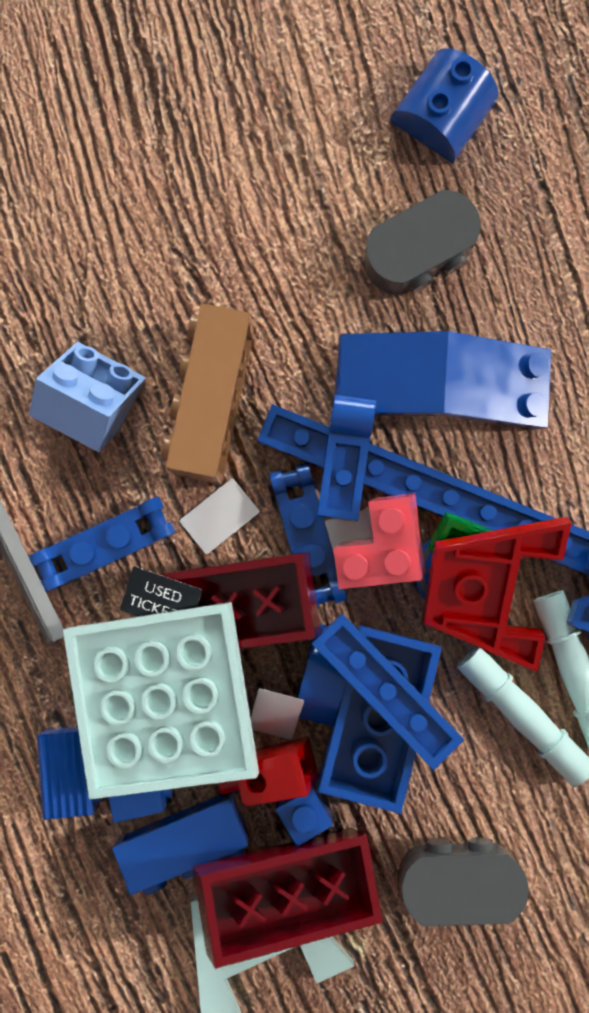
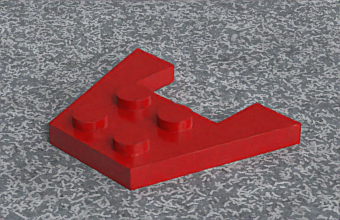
[422,517,572,672]

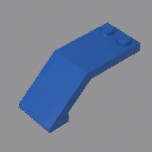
[335,331,551,429]

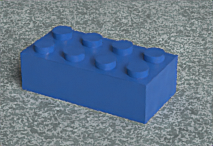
[317,624,442,814]

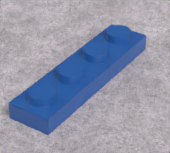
[312,613,465,770]

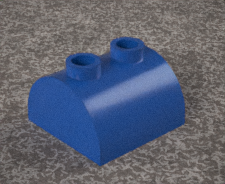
[390,48,498,164]

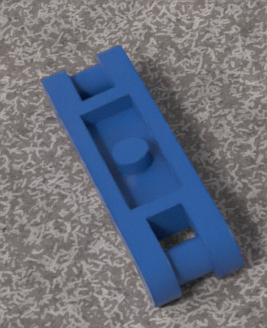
[269,463,347,609]
[28,497,176,593]

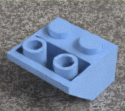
[29,342,146,452]

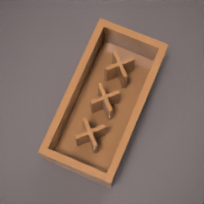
[161,303,254,486]

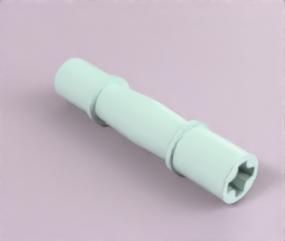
[533,590,589,749]
[456,646,589,787]

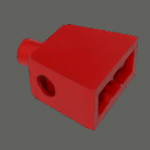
[218,736,319,806]

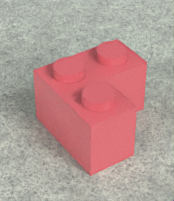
[333,493,426,589]

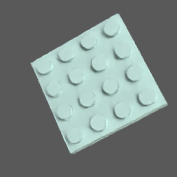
[63,602,259,799]

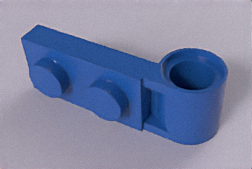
[317,394,376,522]

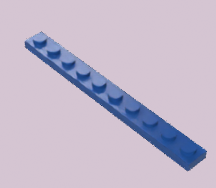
[257,404,589,576]

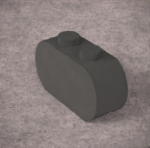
[364,190,481,295]
[398,837,529,926]

